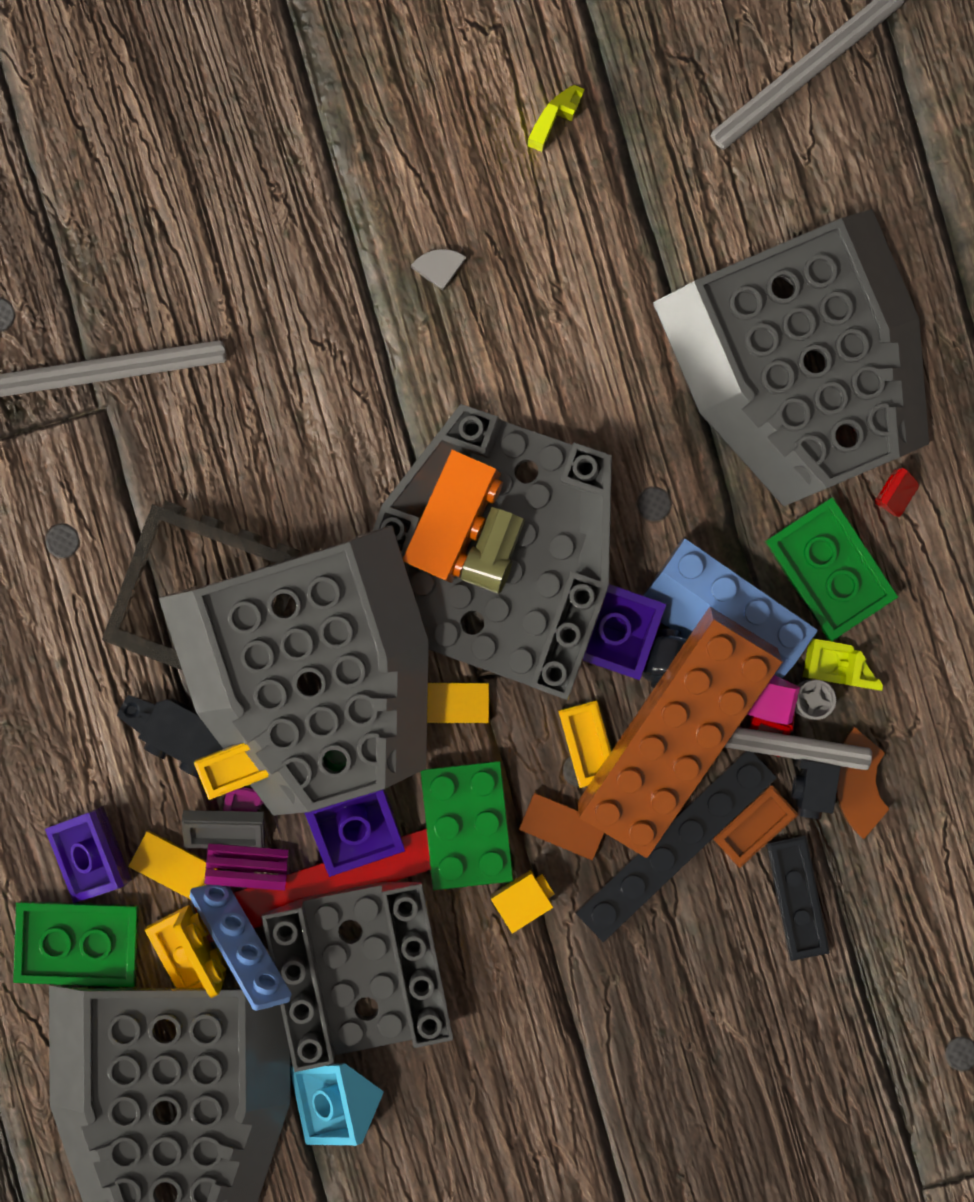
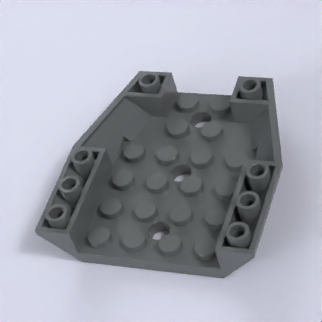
[653,209,929,507]
[373,404,612,700]
[159,525,429,815]
[49,984,291,1202]

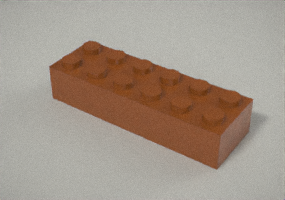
[578,607,783,858]

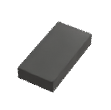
[182,810,265,848]

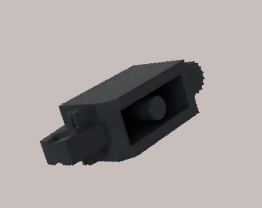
[117,695,223,779]

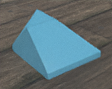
[290,1063,384,1146]

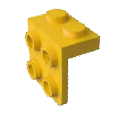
[145,905,228,998]

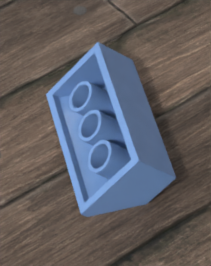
[643,539,818,678]

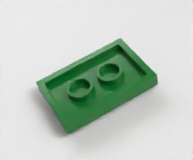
[764,497,898,641]
[420,761,513,890]
[13,901,139,987]

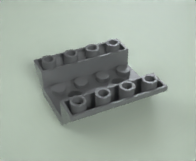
[262,882,453,1072]

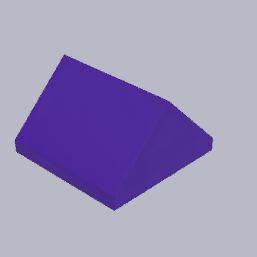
[583,584,666,680]
[305,789,405,877]
[45,806,132,903]

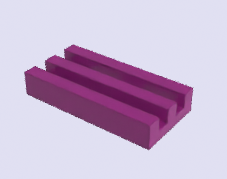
[204,843,288,891]

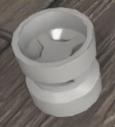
[795,679,836,720]

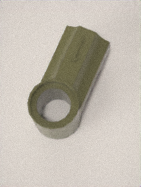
[461,507,525,594]

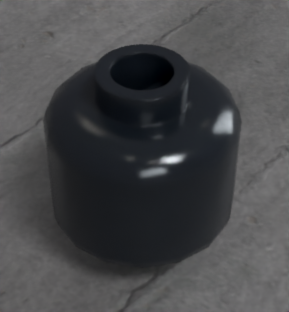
[642,629,687,688]

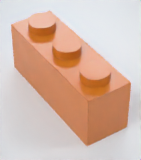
[403,450,503,583]

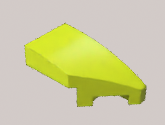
[527,85,585,152]
[802,638,883,691]

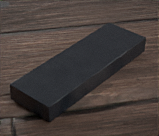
[766,835,830,961]

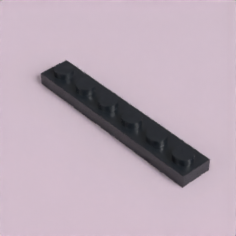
[575,751,777,942]

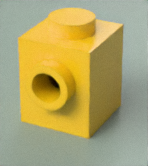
[490,870,555,933]

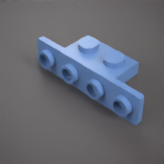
[189,885,292,1011]

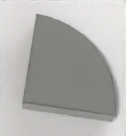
[411,249,466,291]

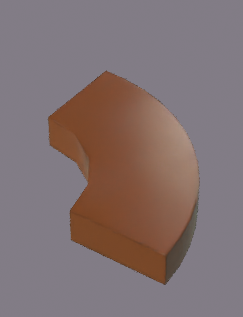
[836,726,889,839]

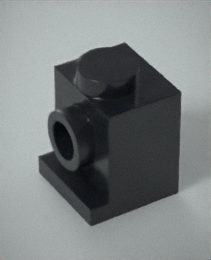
[791,759,841,819]

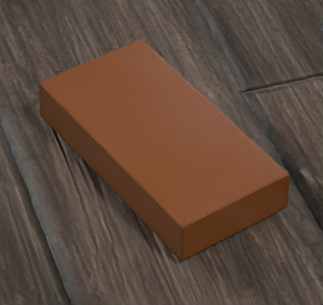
[713,784,798,868]
[519,792,604,861]

